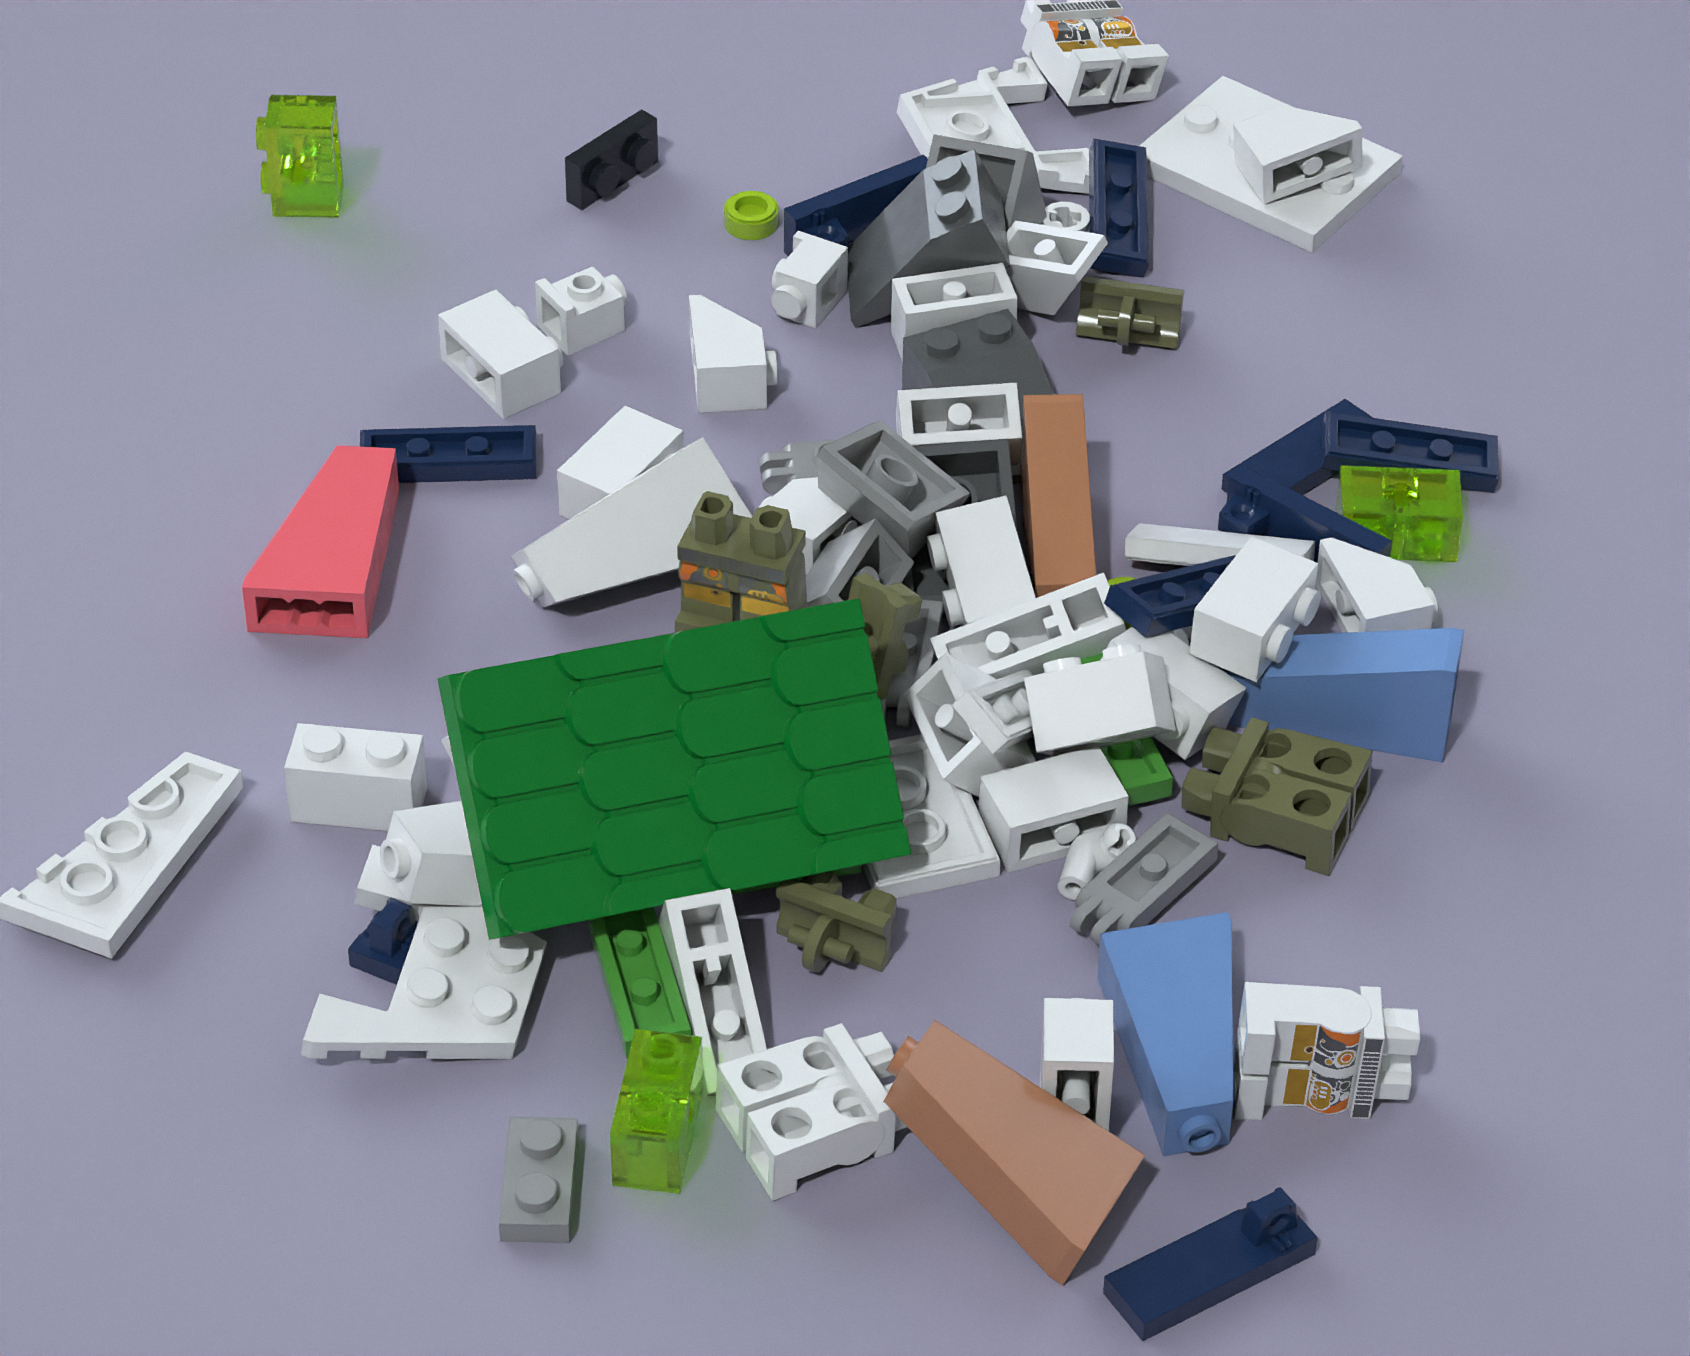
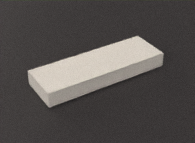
[1125,523,1315,566]
[952,669,1034,754]

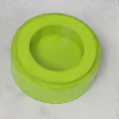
[724,191,779,240]

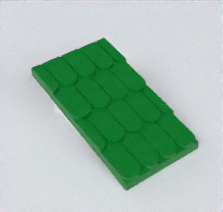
[437,598,912,940]

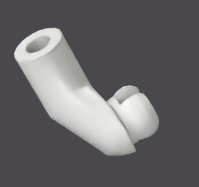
[1058,823,1137,900]

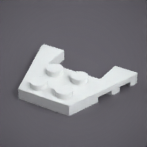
[896,57,1089,194]
[301,844,547,1059]

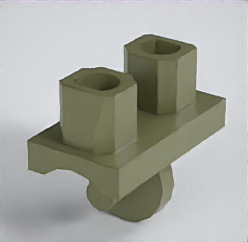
[1076,276,1185,349]
[848,573,922,700]
[776,871,897,973]

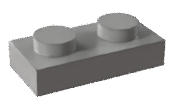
[499,1117,578,1243]

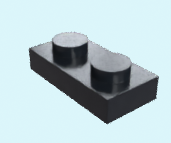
[565,109,658,210]

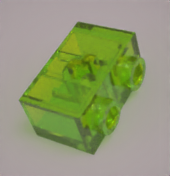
[256,95,344,218]
[1335,465,1463,562]
[610,1029,703,1194]

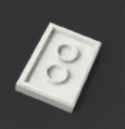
[862,734,1000,898]

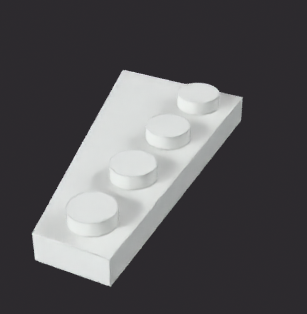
[0,752,243,959]

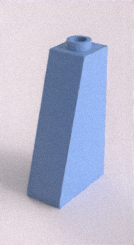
[1217,628,1464,762]
[1097,912,1233,1156]

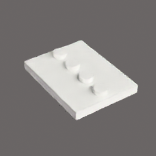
[1139,76,1403,253]

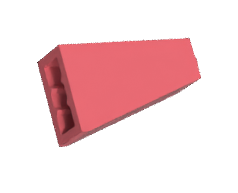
[242,445,399,638]

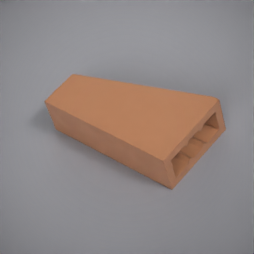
[1019,394,1096,598]
[883,1020,1145,1286]

